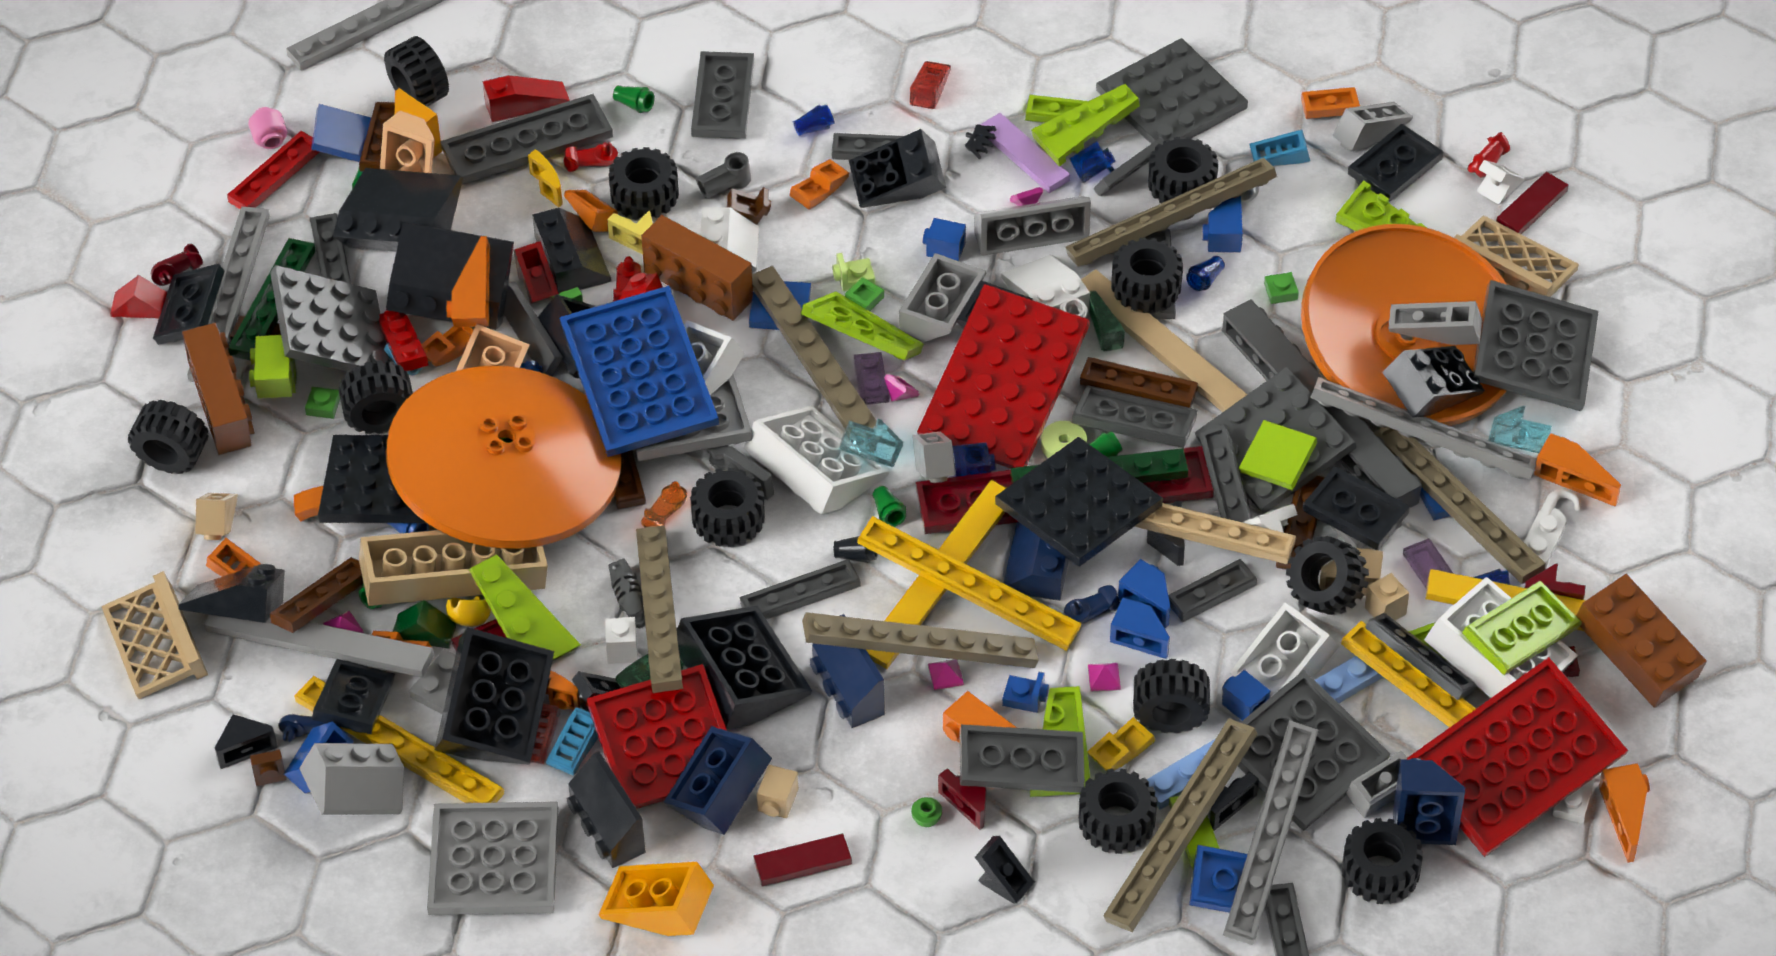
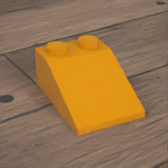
[598,862,714,936]

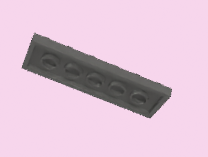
[440,94,613,184]

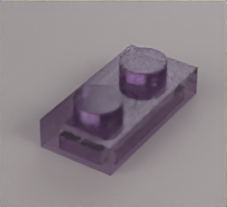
[853,352,889,405]

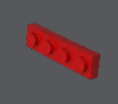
[227,131,320,209]
[379,310,429,371]

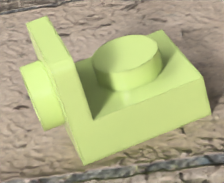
[832,253,875,291]

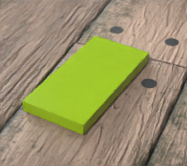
[1462,581,1582,675]

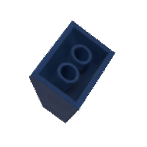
[1003,522,1069,601]
[810,614,885,728]
[664,726,772,835]
[1393,758,1465,845]

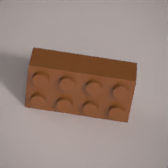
[641,215,753,321]
[182,322,255,455]
[1576,573,1707,708]

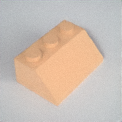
[380,111,434,173]
[456,324,530,371]

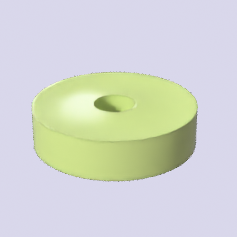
[1041,421,1087,458]

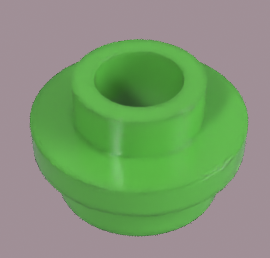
[911,797,942,827]

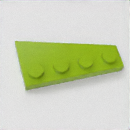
[801,291,924,360]

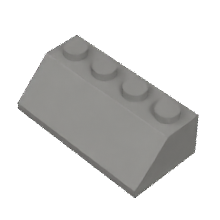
[974,196,1091,256]

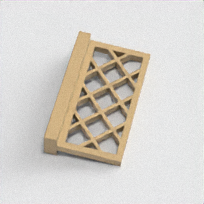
[1454,215,1579,297]
[101,571,208,700]

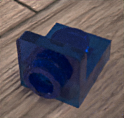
[1069,141,1116,183]

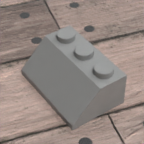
[899,253,986,342]
[299,743,404,815]

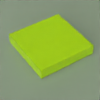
[1239,420,1318,490]

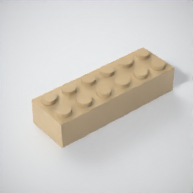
[359,530,548,606]

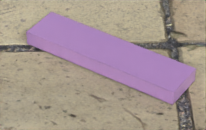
[980,113,1070,193]

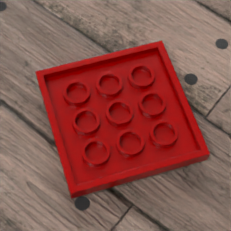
[587,664,727,809]

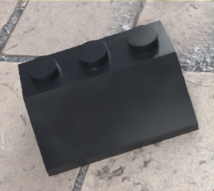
[532,208,612,294]
[538,294,596,379]
[566,751,646,868]

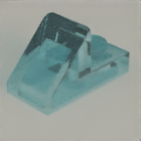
[1488,406,1552,453]
[839,418,903,467]

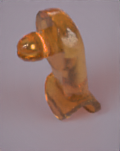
[641,481,687,528]

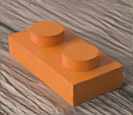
[1301,87,1360,119]

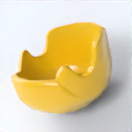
[446,595,491,627]

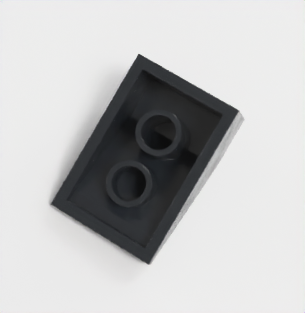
[179,564,285,623]

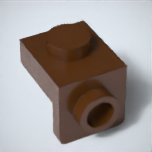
[727,187,771,225]
[250,749,287,787]

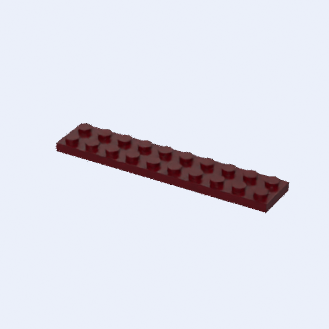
[916,446,1214,534]

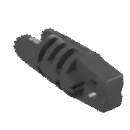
[608,558,645,628]

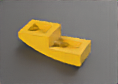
[528,149,563,207]
[1087,717,1155,771]

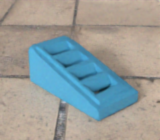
[1249,129,1310,166]
[546,707,598,775]

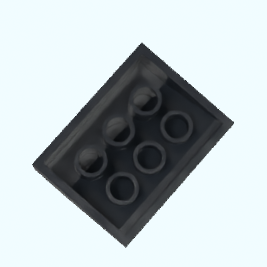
[333,168,464,252]
[386,222,514,330]
[677,606,812,730]
[434,627,555,765]

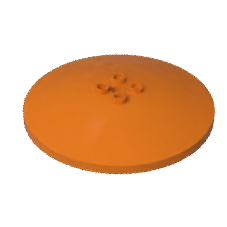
[1301,224,1507,426]
[386,366,621,549]

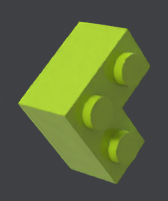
[249,335,297,399]

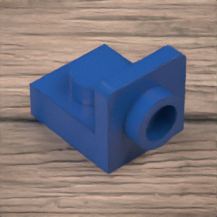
[1002,672,1049,713]

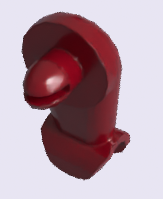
[150,243,203,286]

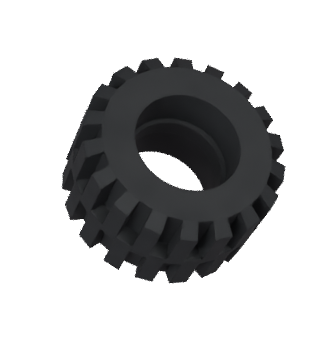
[384,36,449,107]
[1148,137,1218,203]
[608,147,679,220]
[1111,238,1183,313]
[338,361,413,434]
[128,400,209,474]
[690,468,765,547]
[1286,536,1369,615]
[1133,659,1210,733]
[1078,769,1157,854]
[1342,818,1423,904]

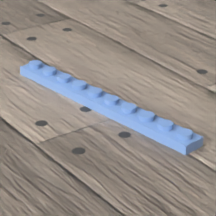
[1147,656,1383,810]

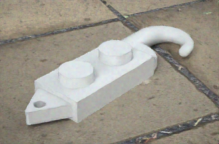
[1524,489,1581,569]

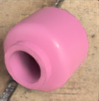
[248,107,288,149]

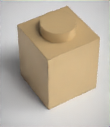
[1364,573,1409,620]
[757,764,799,818]

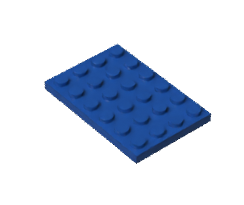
[560,286,719,457]

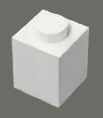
[605,617,638,664]

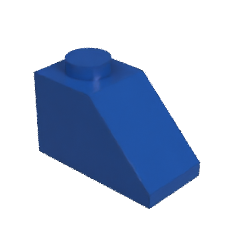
[1202,196,1243,252]
[1118,559,1170,628]
[1110,597,1170,659]

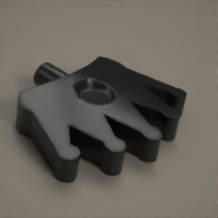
[965,124,997,159]

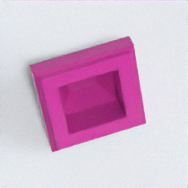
[1010,187,1043,206]
[884,374,920,401]
[323,610,364,633]
[928,659,964,690]
[1088,663,1121,691]

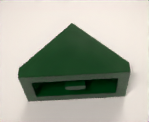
[392,600,456,649]

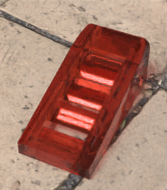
[910,61,951,109]
[531,703,560,764]

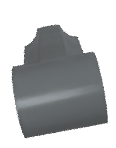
[696,152,751,198]

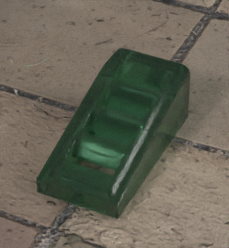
[1089,291,1125,352]

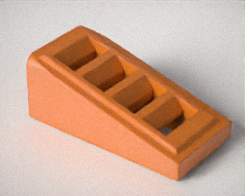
[564,190,618,232]
[206,538,261,577]

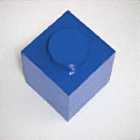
[922,218,966,261]
[1222,670,1271,721]

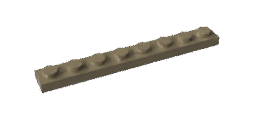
[1065,157,1277,267]
[752,265,880,443]
[1373,427,1546,584]
[636,525,683,693]
[802,612,1039,668]
[1103,718,1258,932]

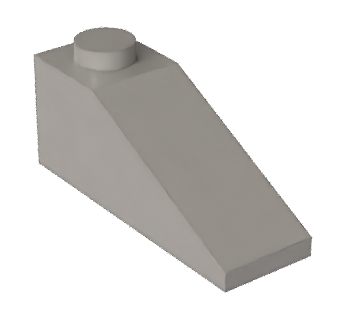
[1333,102,1413,151]
[1388,301,1482,345]

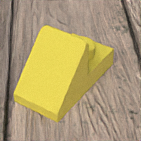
[607,211,653,254]

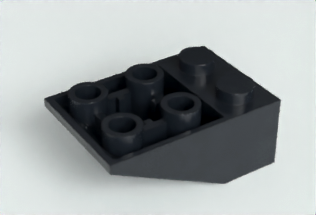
[849,129,946,208]
[1383,346,1485,418]

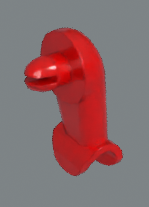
[1467,132,1510,178]
[563,142,618,172]
[613,256,641,302]

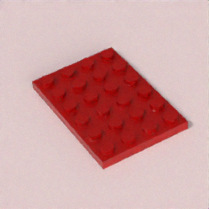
[917,284,1090,469]
[1407,657,1628,857]

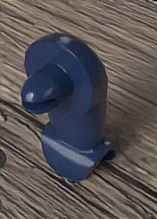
[1064,585,1120,624]
[278,714,339,742]

